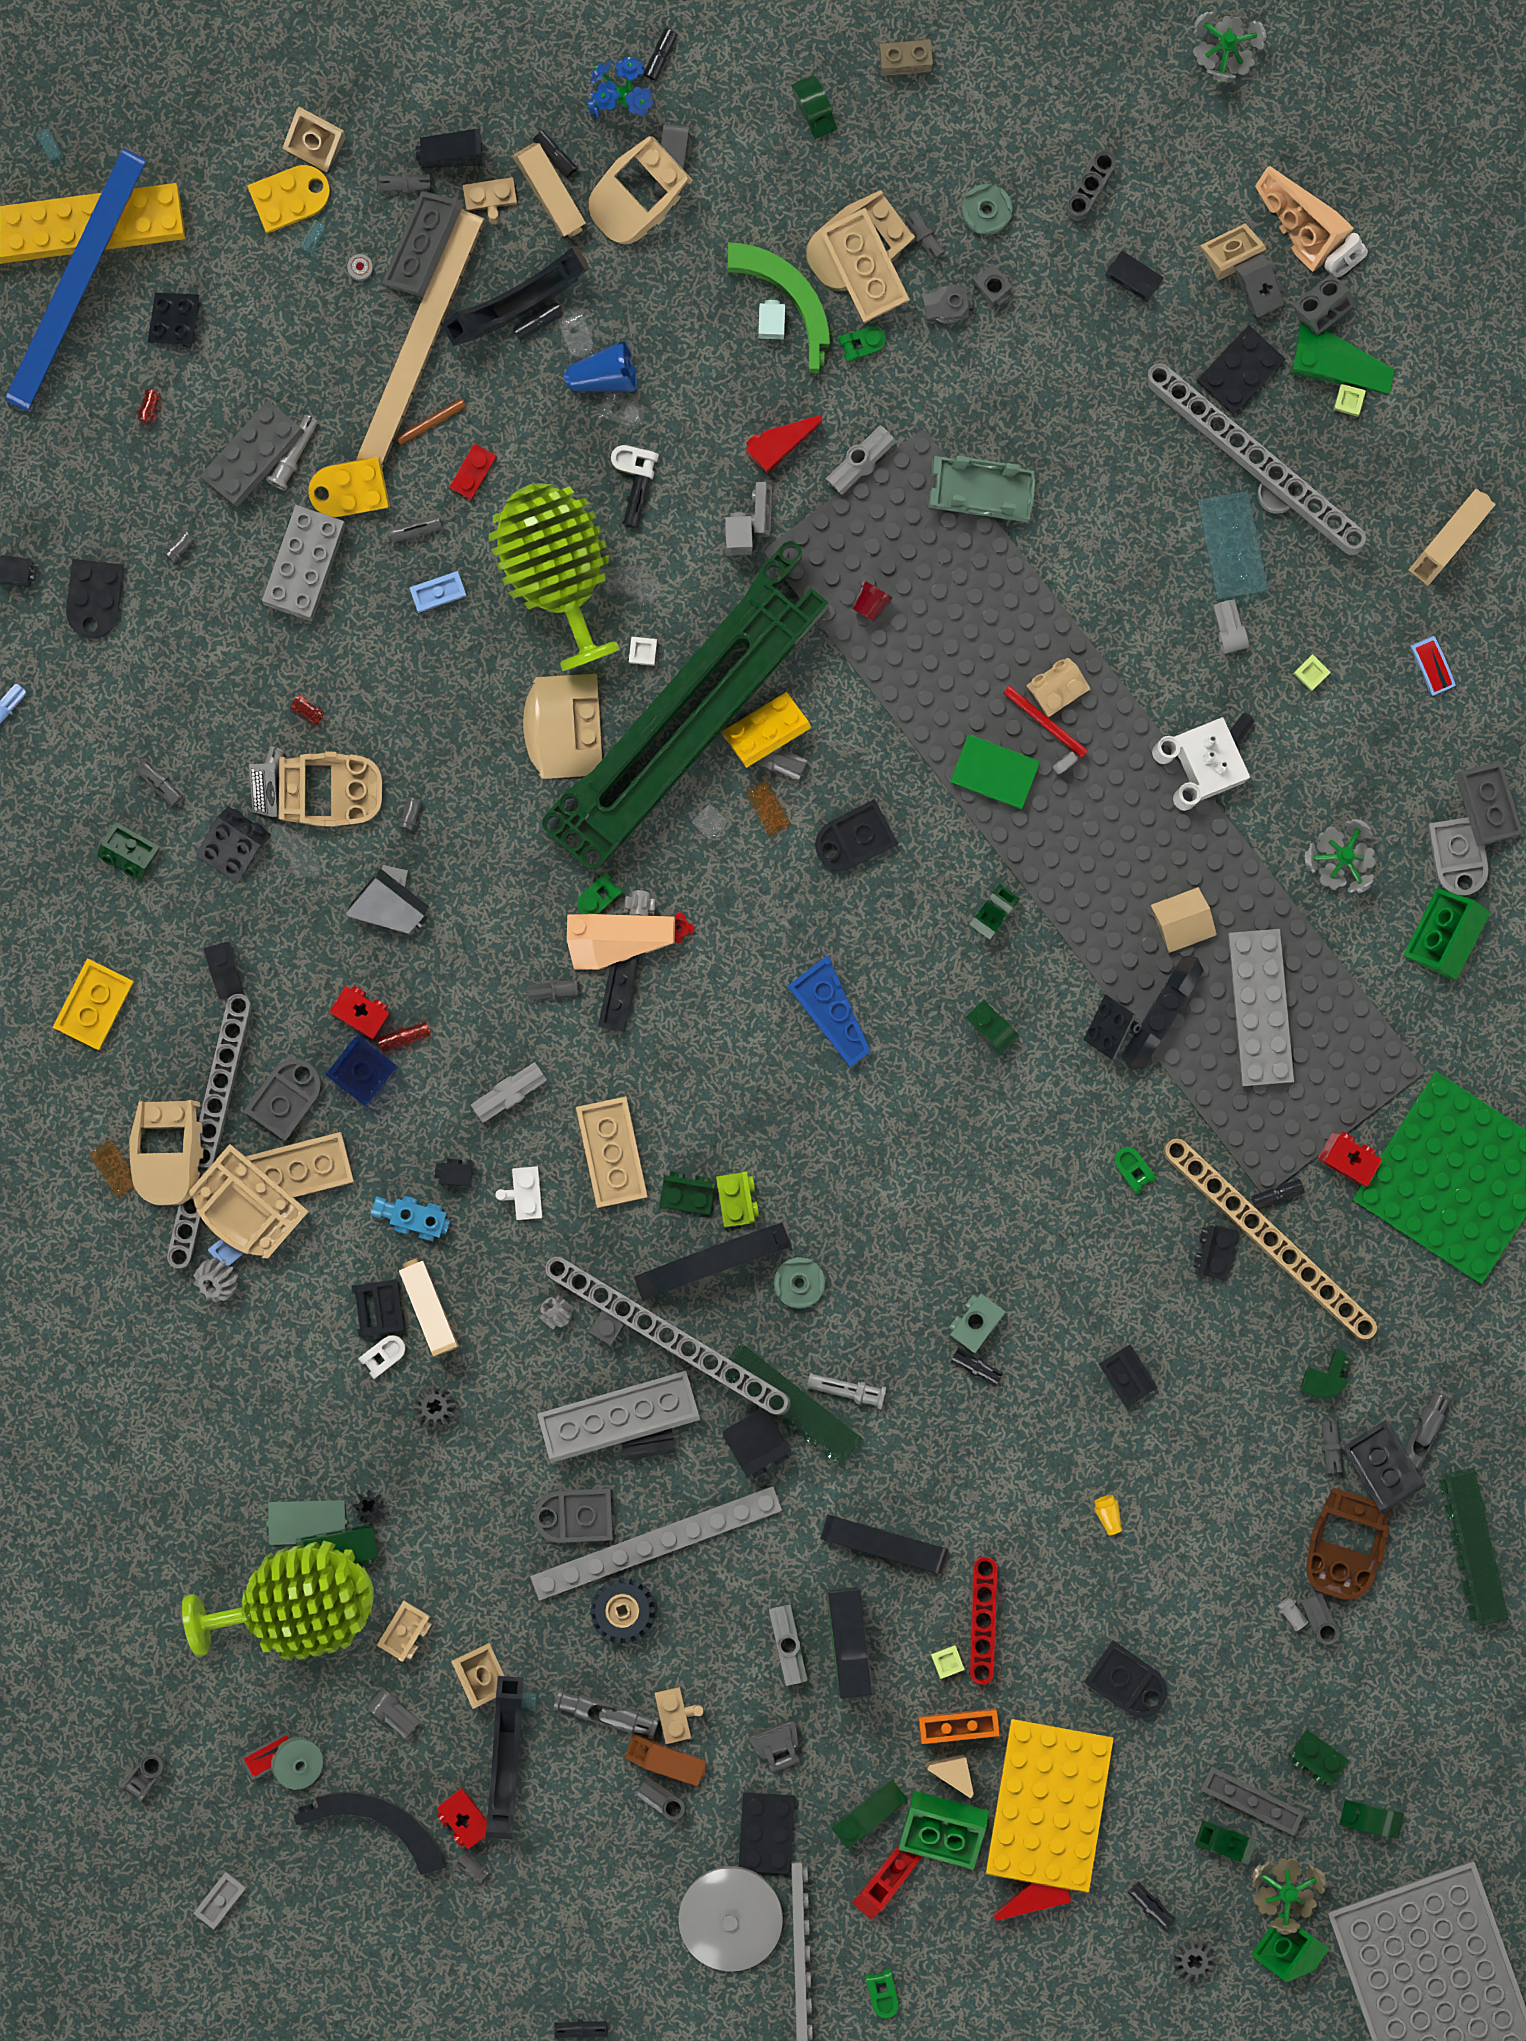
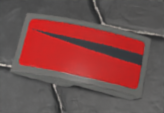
[239,1731,291,1781]

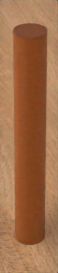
[395,398,466,446]

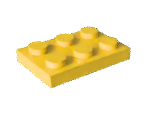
[722,692,812,768]
[53,958,134,1051]

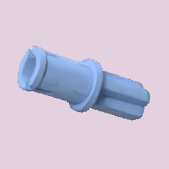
[0,684,27,723]

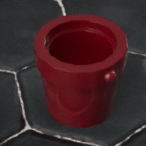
[852,581,893,622]

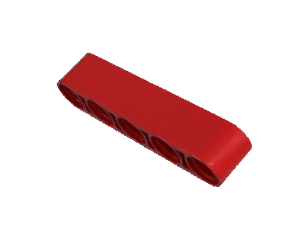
[969,1556,997,1685]

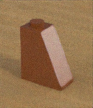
[624,1734,706,1786]

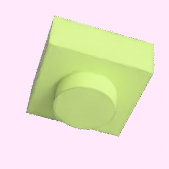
[1333,384,1366,417]
[1293,654,1331,691]
[931,1645,965,1679]

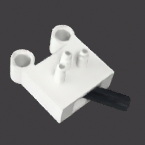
[1152,713,1255,811]

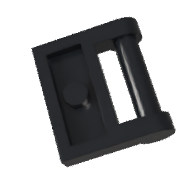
[351,1279,404,1337]

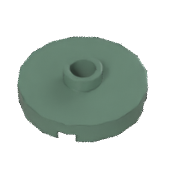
[962,183,1013,235]
[774,1257,825,1309]
[271,1737,323,1790]

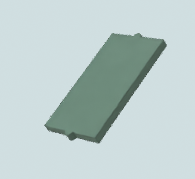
[266,1500,348,1545]

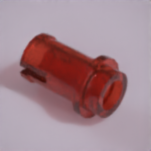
[136,389,161,424]
[290,695,324,725]

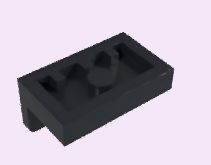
[1193,1223,1238,1281]

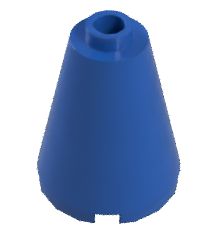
[564,341,637,392]

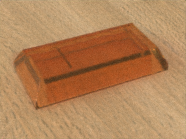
[745,780,792,837]
[89,1140,134,1197]

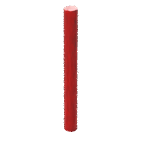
[1003,685,1088,758]

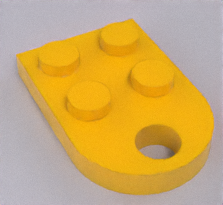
[247,165,330,234]
[309,456,390,517]

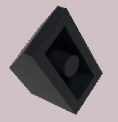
[204,941,244,1000]

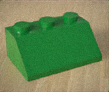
[1403,888,1491,981]
[898,1791,989,1870]

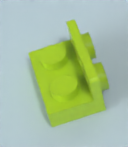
[716,1171,759,1228]

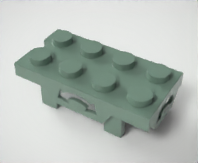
[928,456,1035,522]

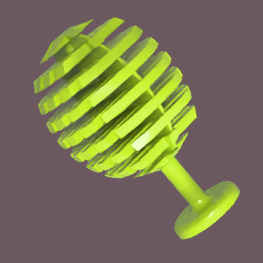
[488,483,620,671]
[182,1541,374,1661]

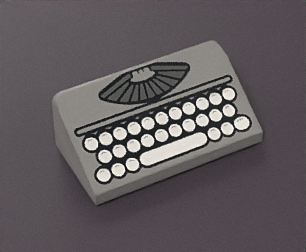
[249,763,278,817]

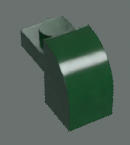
[791,75,838,139]
[969,884,1020,940]
[965,999,1019,1055]
[1299,1349,1349,1398]
[1339,1799,1404,1839]
[1194,1820,1257,1865]

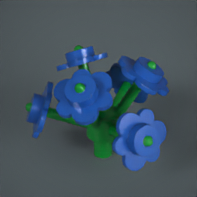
[586,57,653,120]

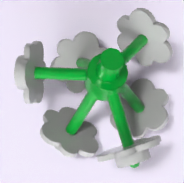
[1193,11,1266,83]
[1304,819,1376,893]

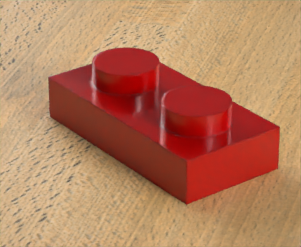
[449,443,497,501]

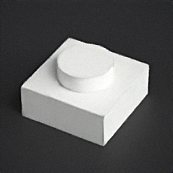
[629,637,657,666]

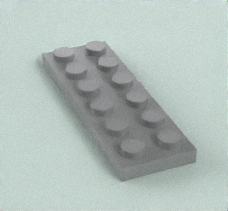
[1228,929,1294,1087]
[537,1371,700,1463]

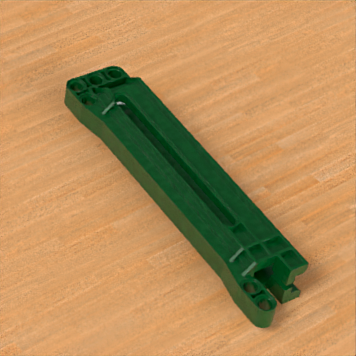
[542,541,829,870]

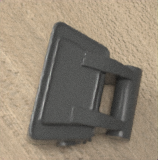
[749,1719,800,1773]

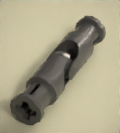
[1405,1387,1455,1470]
[553,1688,659,1740]

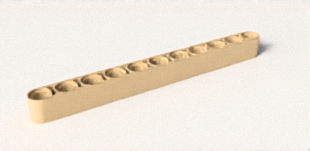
[357,209,485,469]
[1163,1139,1377,1340]

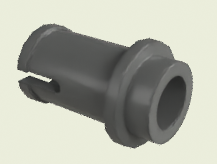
[163,530,195,563]
[398,797,423,831]
[455,1852,490,1884]

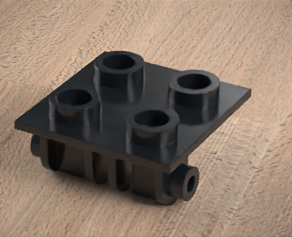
[148,293,201,348]
[1083,994,1142,1061]

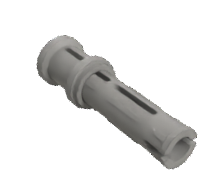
[266,414,319,491]
[807,1373,886,1409]

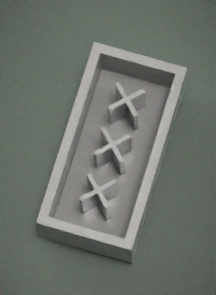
[262,505,346,621]

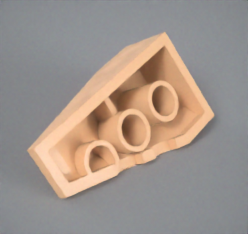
[1255,166,1354,272]
[567,914,675,970]

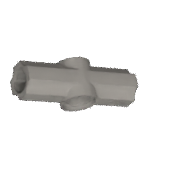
[826,425,896,495]
[471,1062,547,1123]
[769,1604,808,1686]

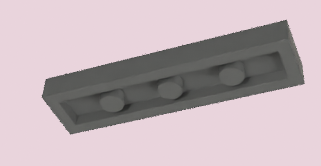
[1200,1766,1305,1836]

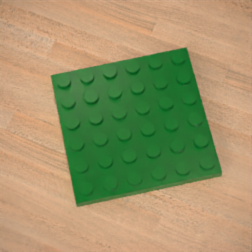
[1352,1071,1526,1284]

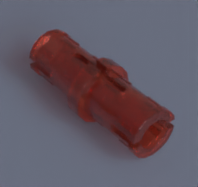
[377,1021,431,1053]

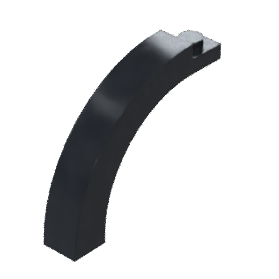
[441,246,590,346]
[634,1222,791,1301]
[486,1676,524,1839]
[293,1792,446,1875]

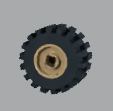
[590,1578,656,1643]

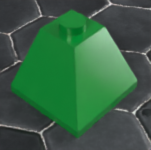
[1251,1913,1330,1982]

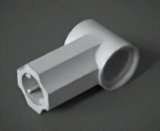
[1213,600,1249,654]

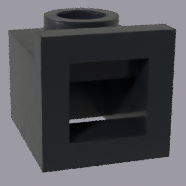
[435,1158,473,1187]

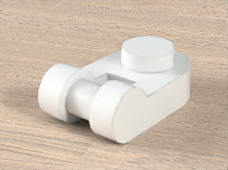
[1325,233,1368,278]
[611,445,659,480]
[358,1336,405,1379]

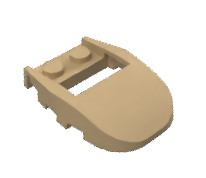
[589,136,693,244]
[806,190,915,291]
[278,752,382,826]
[129,1100,204,1205]

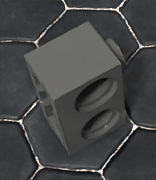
[1293,273,1356,336]

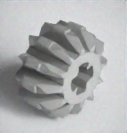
[193,1257,238,1303]

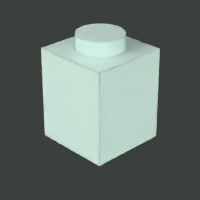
[758,300,785,339]

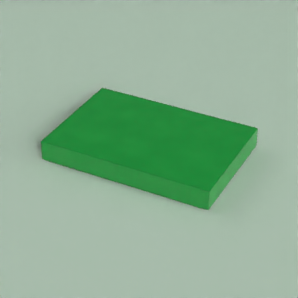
[950,734,1040,810]

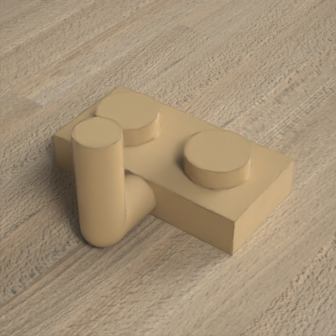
[463,177,517,224]
[655,1687,703,1744]

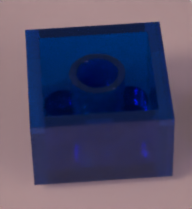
[325,1035,399,1108]

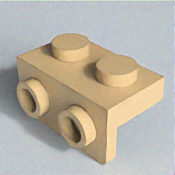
[1026,658,1090,717]
[377,1601,432,1662]

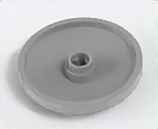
[679,1866,783,1971]

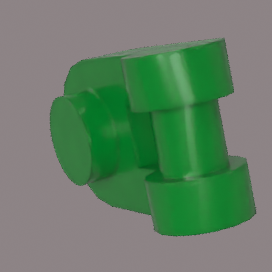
[838,326,886,362]
[577,873,623,914]
[1114,1147,1157,1195]
[865,1968,899,2018]

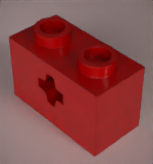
[329,985,390,1041]
[1317,1132,1382,1186]
[436,1787,487,1849]

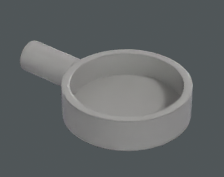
[1257,460,1297,514]

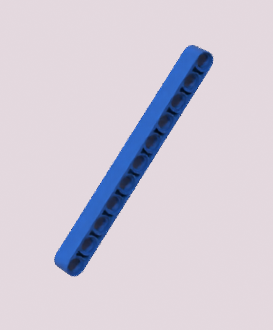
[5,148,147,412]

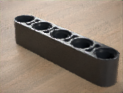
[820,1514,949,1574]

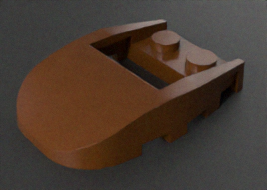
[1306,1487,1392,1600]

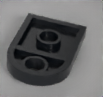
[66,559,124,639]
[815,799,898,871]
[1083,1640,1167,1717]

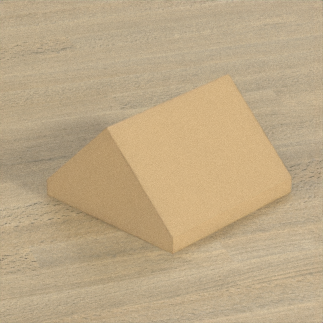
[282,107,346,172]
[1200,223,1266,281]
[1150,887,1217,953]
[451,1643,504,1709]
[925,1755,974,1798]

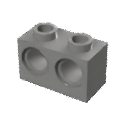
[725,512,752,556]

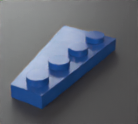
[787,955,871,1068]

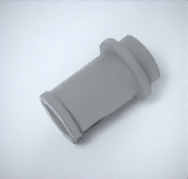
[265,746,285,777]
[1278,1597,1309,1631]

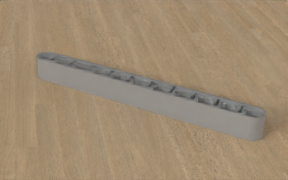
[1147,364,1366,555]
[167,994,252,1269]
[546,1257,791,1415]

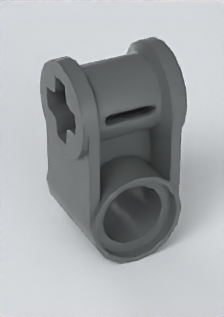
[120,1752,166,1803]

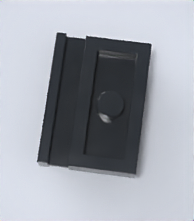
[1098,1344,1158,1408]
[622,1428,676,1461]

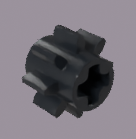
[353,1490,386,1522]

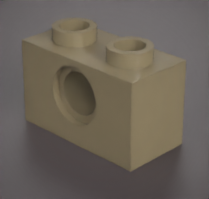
[879,40,933,76]

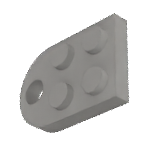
[1428,817,1488,896]

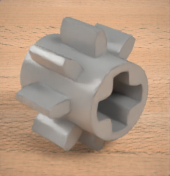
[624,890,655,916]
[540,1295,572,1329]

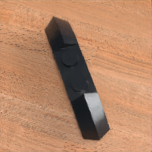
[1121,957,1204,1069]

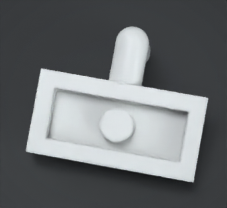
[496,1166,542,1220]

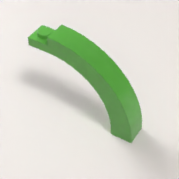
[728,242,830,373]

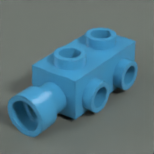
[371,1196,450,1242]

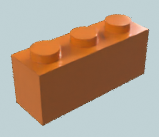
[918,1708,1000,1744]

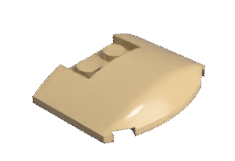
[523,674,602,779]
[189,1144,309,1259]

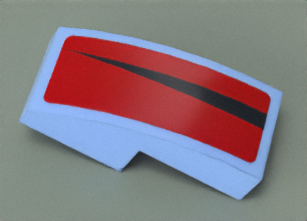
[1410,636,1456,696]

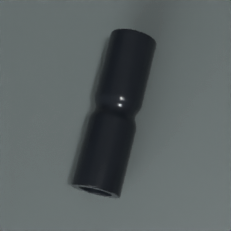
[643,28,678,81]
[532,130,578,178]
[513,302,564,342]
[1251,1179,1305,1210]

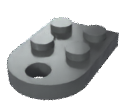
[244,1059,321,1142]
[534,1488,613,1543]

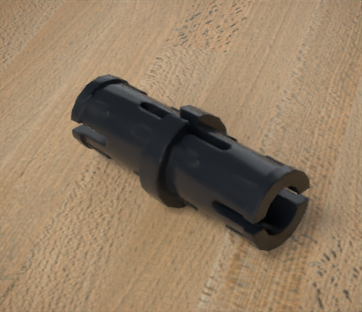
[622,474,650,528]
[951,1348,1004,1387]
[1127,1881,1176,1930]
[554,2019,607,2040]

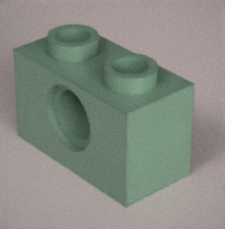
[948,1293,1006,1353]

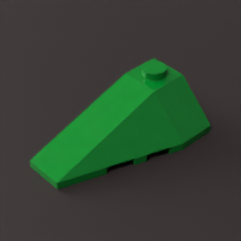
[1290,324,1395,394]

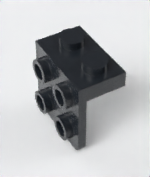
[197,806,271,882]
[722,1408,791,1479]

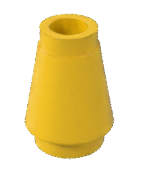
[1093,1495,1122,1535]

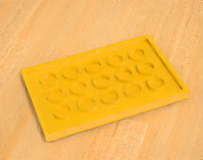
[985,1719,1113,1893]

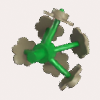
[1251,1858,1326,1934]

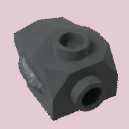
[922,285,973,324]

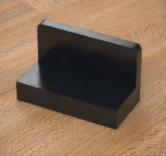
[1105,251,1163,303]

